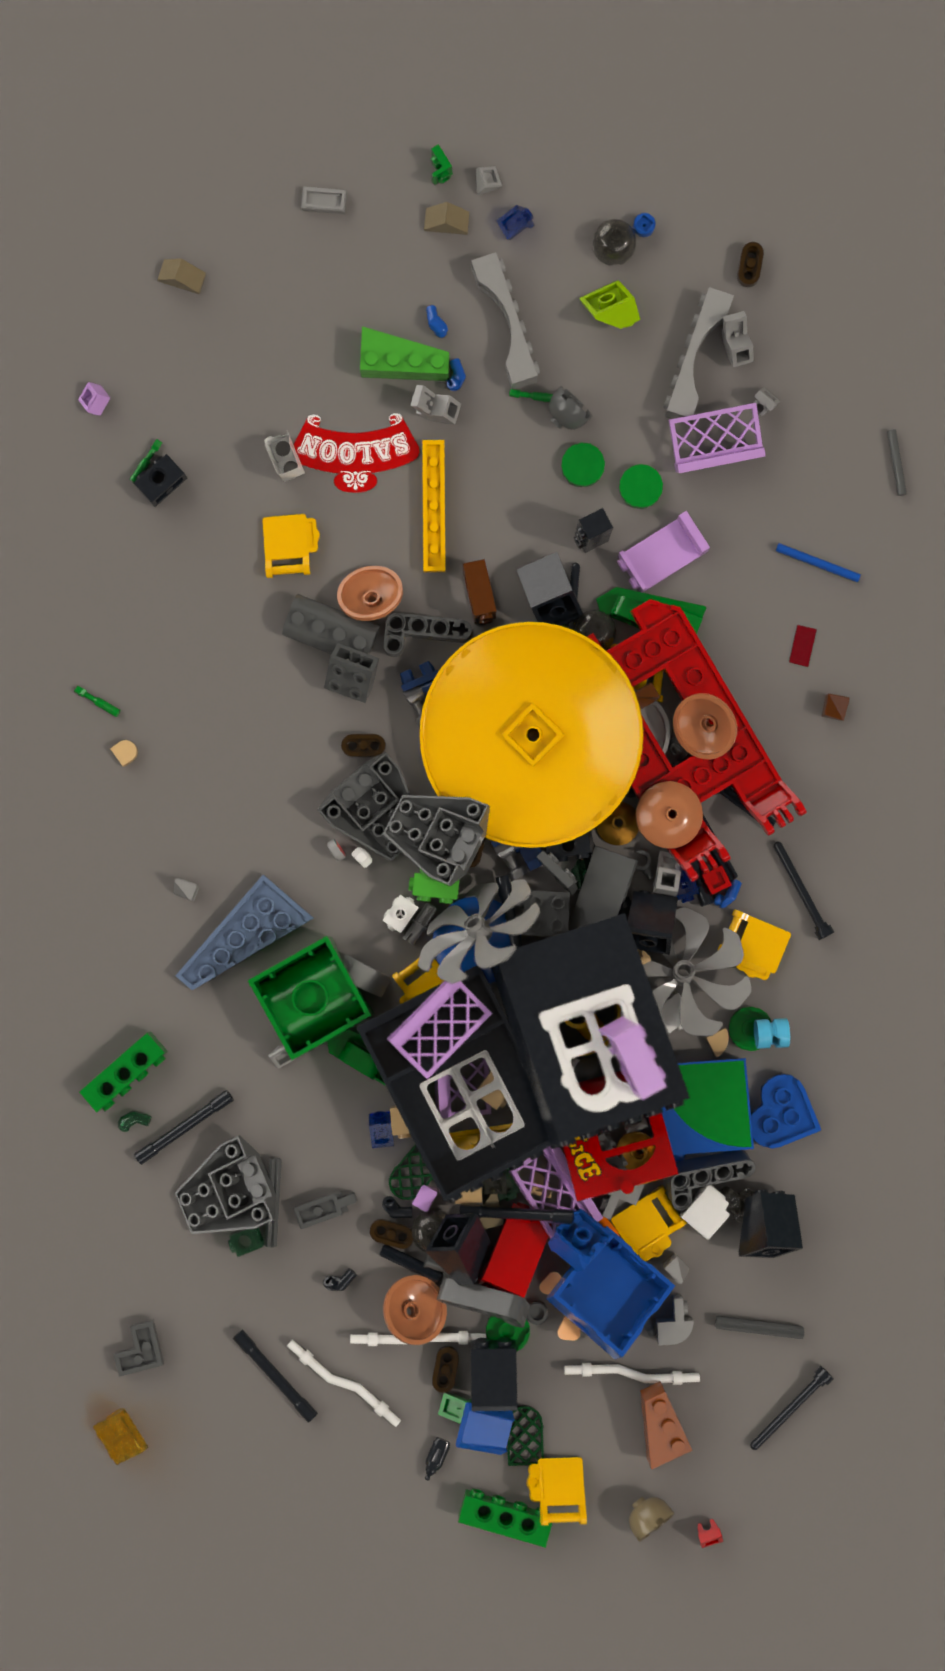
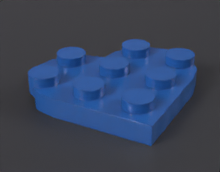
[751,1074,821,1149]

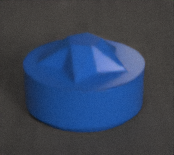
[633,213,656,237]

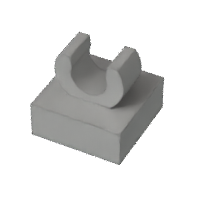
[753,387,781,416]

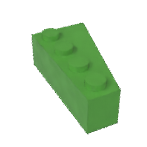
[360,326,450,381]

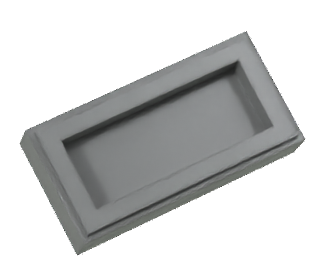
[301,186,347,214]

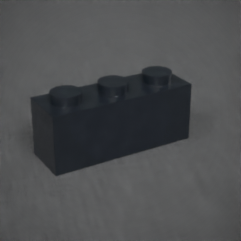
[574,508,613,553]

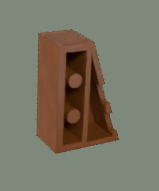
[640,1381,692,1470]

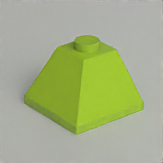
[579,280,641,329]

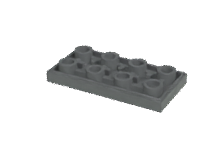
[568,846,638,931]

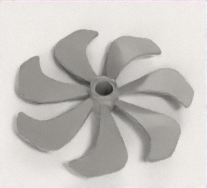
[418,879,540,984]
[643,907,752,1036]

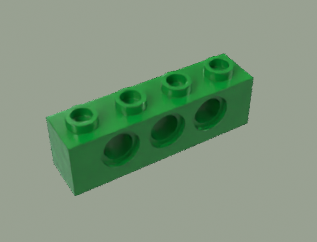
[79,1032,168,1112]
[458,1488,552,1548]

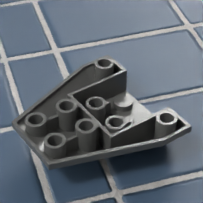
[317,752,410,861]
[383,795,490,886]
[175,1135,276,1234]

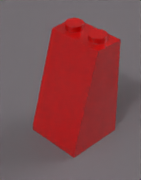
[477,1202,552,1298]

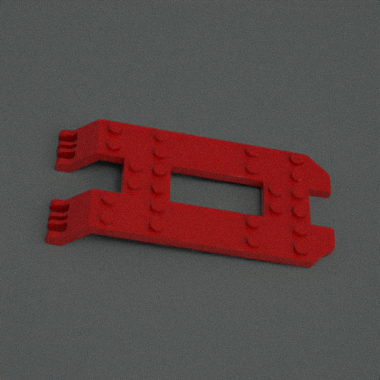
[587,599,807,882]

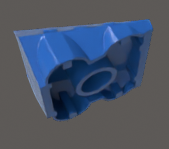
[548,1208,613,1272]
[456,1402,515,1455]

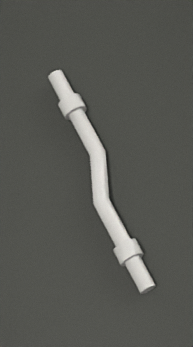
[350,1331,486,1346]
[287,1339,401,1427]
[564,1363,700,1385]

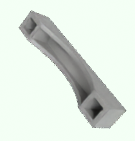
[471,252,540,389]
[663,287,734,423]

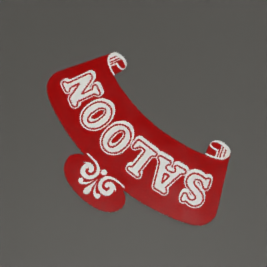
[293,413,420,493]

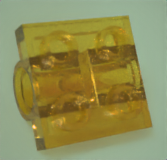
[93,1407,149,1465]

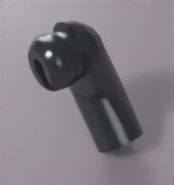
[382,1196,412,1218]
[323,1268,357,1291]

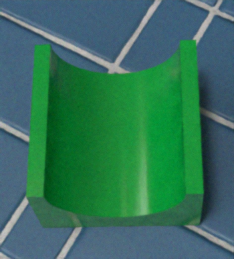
[248,936,375,1060]

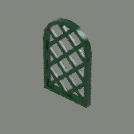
[389,1145,433,1200]
[507,1405,544,1466]

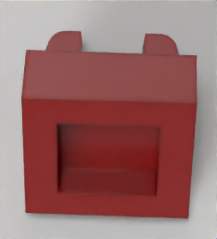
[701,865,732,895]
[697,1519,723,1548]

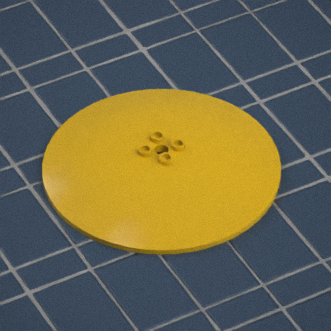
[420,622,643,848]

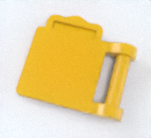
[262,514,320,578]
[717,909,791,980]
[392,957,444,1004]
[611,1185,687,1261]
[526,1457,587,1526]

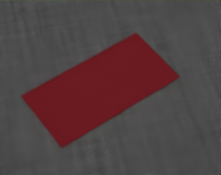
[789,625,817,667]

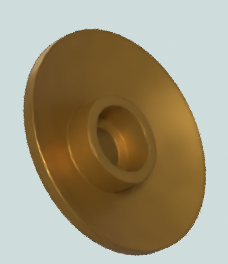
[596,802,639,846]
[617,1132,656,1170]

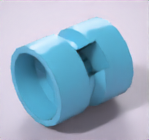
[754,1018,790,1049]

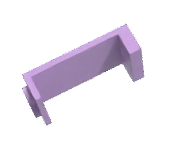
[617,511,710,593]

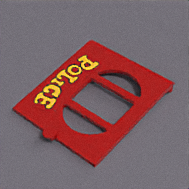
[563,1071,679,1202]

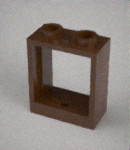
[463,559,497,625]

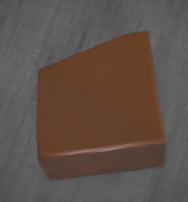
[635,683,660,710]
[822,693,850,721]

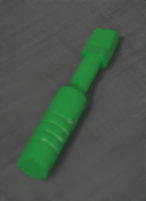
[509,389,553,403]
[129,439,162,483]
[74,686,121,717]

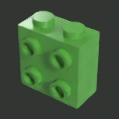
[409,869,460,904]

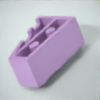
[598,1016,667,1100]

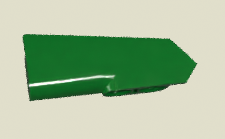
[596,587,707,634]
[327,1030,386,1086]

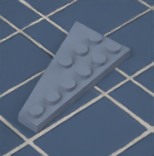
[175,875,314,990]

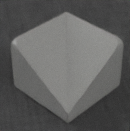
[174,878,200,901]
[663,1253,689,1284]

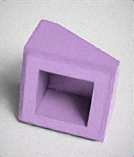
[78,382,110,415]
[412,1185,438,1212]

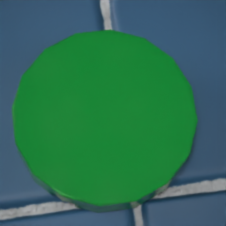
[561,443,605,487]
[619,464,663,509]
[728,1006,772,1051]
[486,1316,530,1352]

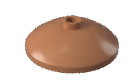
[337,566,403,621]
[673,693,737,759]
[636,781,703,848]
[383,1275,447,1345]

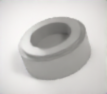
[327,839,346,861]

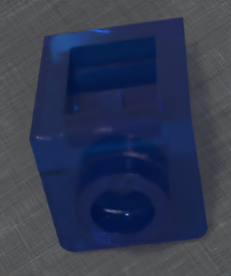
[496,205,535,240]
[674,870,699,903]
[369,1111,394,1148]

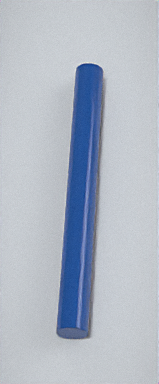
[775,543,861,583]

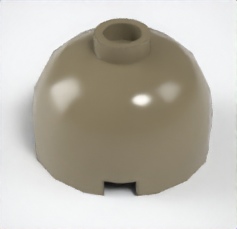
[629,1497,675,1542]

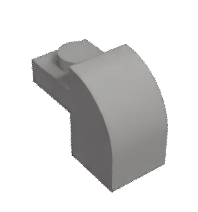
[721,311,754,367]
[410,385,461,424]
[653,851,681,896]
[343,955,391,997]
[599,1184,644,1220]
[655,1294,693,1345]

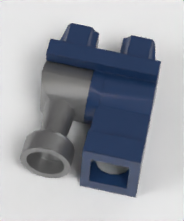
[400,661,438,727]
[490,840,542,881]

